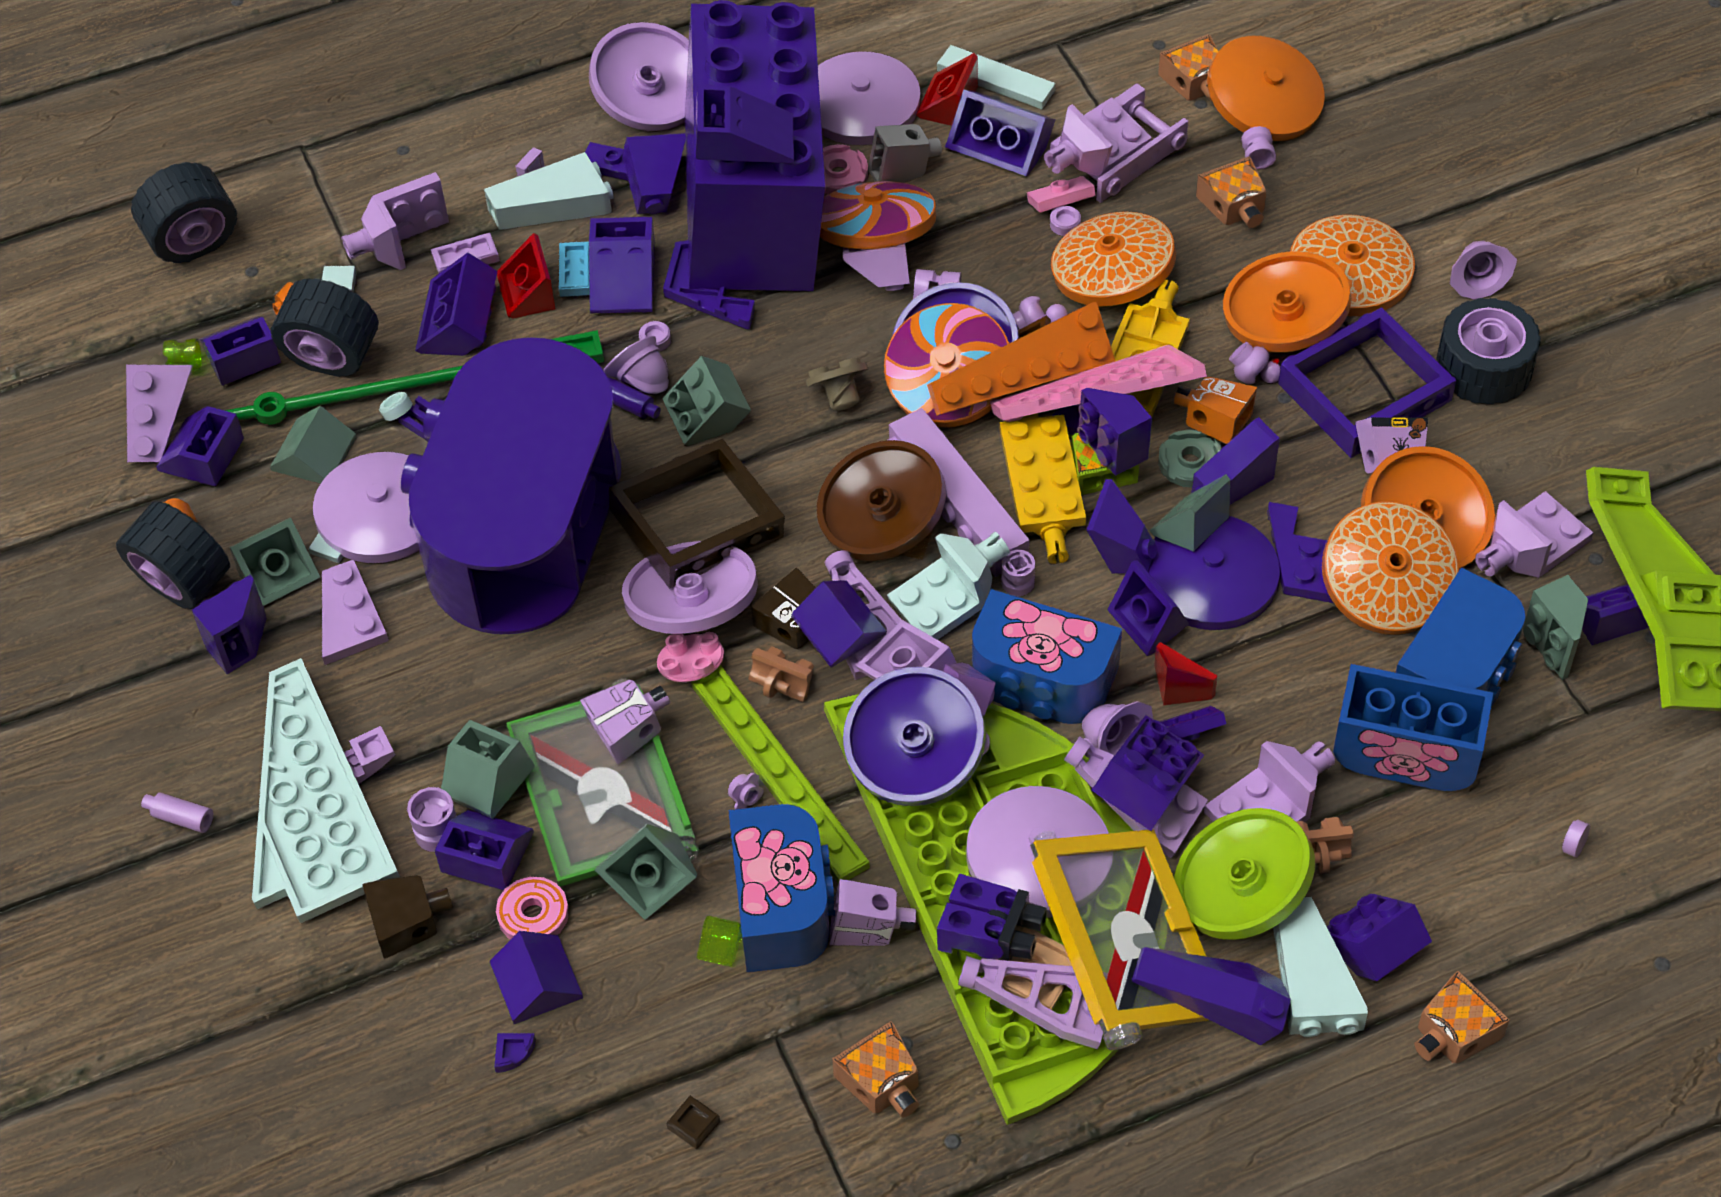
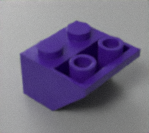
[199,316,281,386]
[1077,388,1152,476]
[156,406,244,487]
[192,575,267,674]
[435,810,534,890]
[1327,894,1432,981]

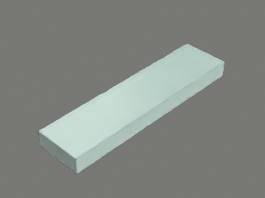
[937,45,1056,109]

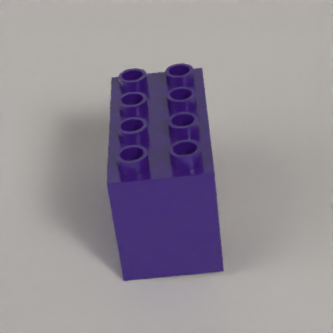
[685,0,825,291]

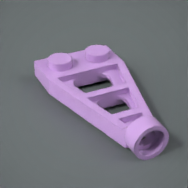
[825,550,902,680]
[1064,736,1208,858]
[958,956,1107,1049]

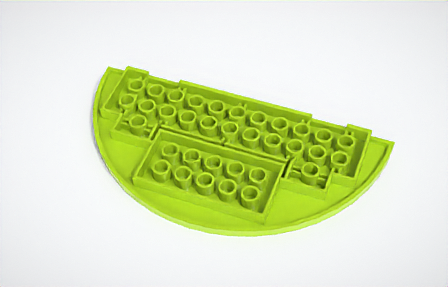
[824,694,1166,1125]

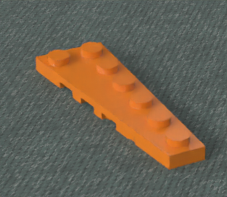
[927,301,1115,416]

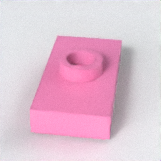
[1027,176,1096,213]

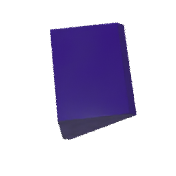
[1107,560,1189,656]
[791,580,887,668]
[1582,584,1649,645]
[490,931,583,1024]

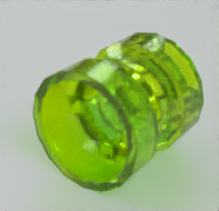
[163,338,202,370]

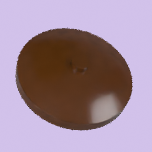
[817,440,946,561]

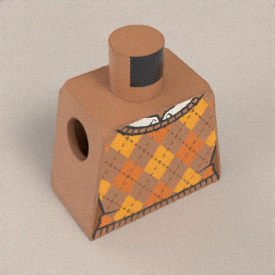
[1158,34,1218,102]
[1196,156,1266,228]
[1414,971,1510,1063]
[832,1021,919,1118]

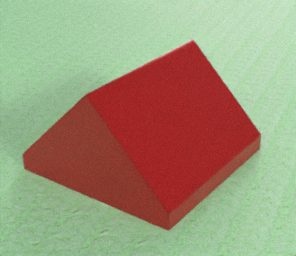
[916,53,978,126]
[497,233,556,319]

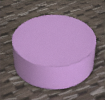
[1050,206,1081,236]
[639,321,671,351]
[1562,819,1590,857]

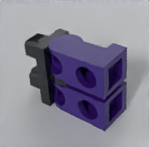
[937,874,1047,961]

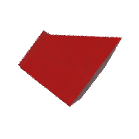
[1154,642,1218,706]

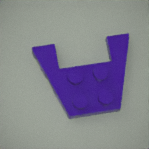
[663,240,755,329]
[1267,502,1333,603]

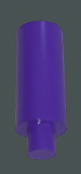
[608,377,661,419]

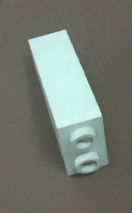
[484,152,614,230]
[1273,897,1368,1037]

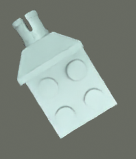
[887,532,1010,640]

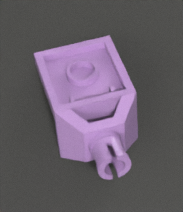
[1044,97,1152,177]
[341,172,449,270]
[1475,491,1593,578]
[1204,741,1335,822]

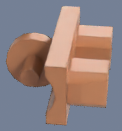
[749,647,814,702]
[1297,817,1353,873]

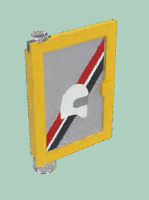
[1030,829,1209,1050]

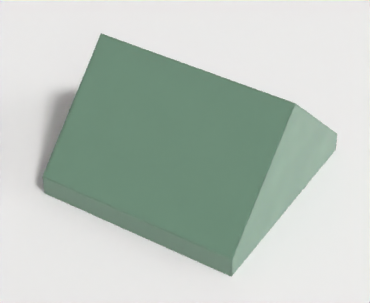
[270,406,356,483]
[1149,474,1230,551]
[229,518,320,606]
[595,824,697,920]

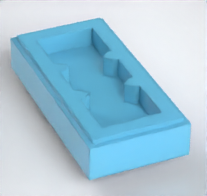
[559,242,590,297]

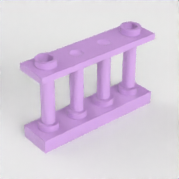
[1050,83,1188,203]

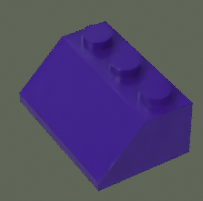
[945,90,1056,176]
[415,252,497,356]

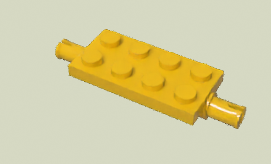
[1111,280,1190,417]
[999,413,1086,564]

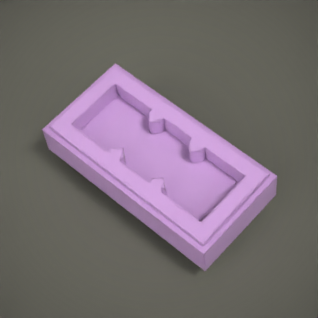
[431,233,500,273]

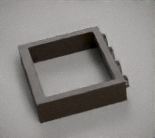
[609,439,785,589]

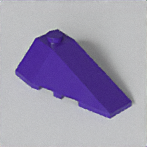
[1132,947,1291,1045]

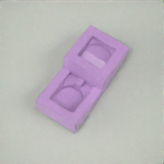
[344,726,395,784]

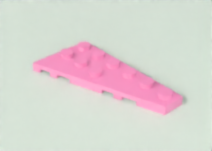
[990,344,1207,422]

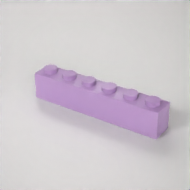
[887,408,1030,577]

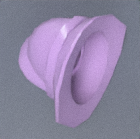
[1449,241,1517,299]
[604,336,669,394]
[1082,701,1153,755]

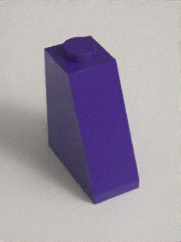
[622,133,686,214]
[1191,417,1280,505]

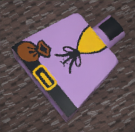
[1356,417,1428,474]

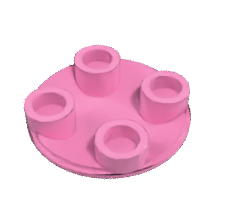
[657,632,724,682]

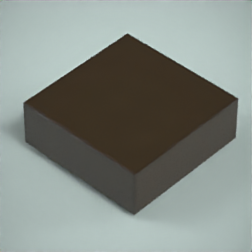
[666,1095,720,1149]

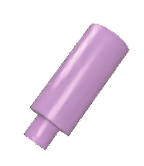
[141,793,213,833]

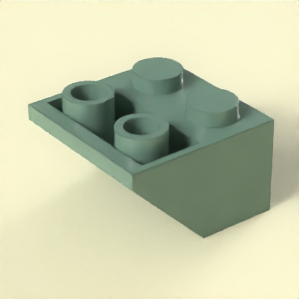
[662,356,751,446]
[1523,575,1588,680]
[441,720,535,819]

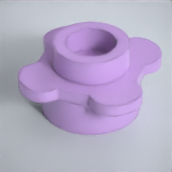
[728,773,763,809]

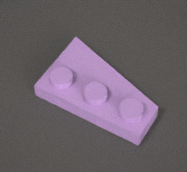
[126,365,193,462]
[322,559,389,665]

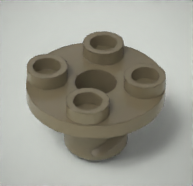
[805,357,869,410]

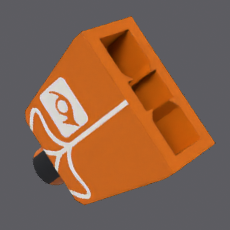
[1174,377,1257,444]

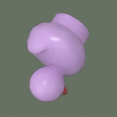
[1013,296,1068,330]
[1229,342,1280,385]

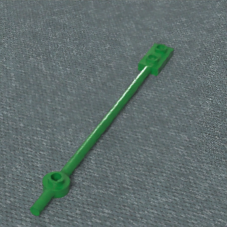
[224,330,604,425]

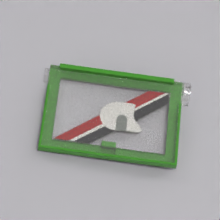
[506,679,699,887]

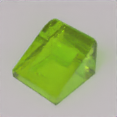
[697,916,742,967]

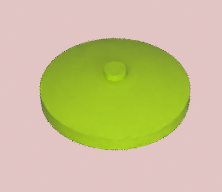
[1174,808,1315,940]

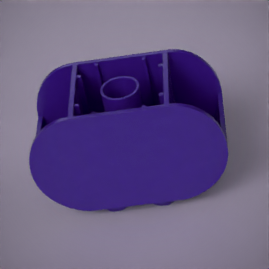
[401,338,622,634]

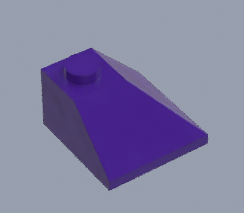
[1086,479,1157,574]

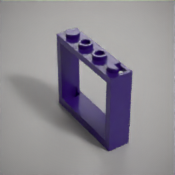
[1278,307,1456,458]

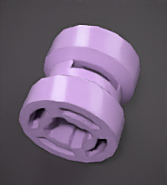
[1241,126,1276,170]
[1001,549,1035,596]

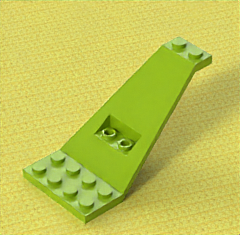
[1586,467,1721,711]

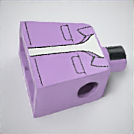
[580,680,670,765]
[829,879,916,946]

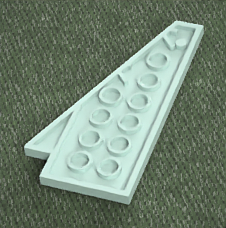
[252,658,400,923]

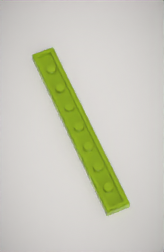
[691,665,870,884]

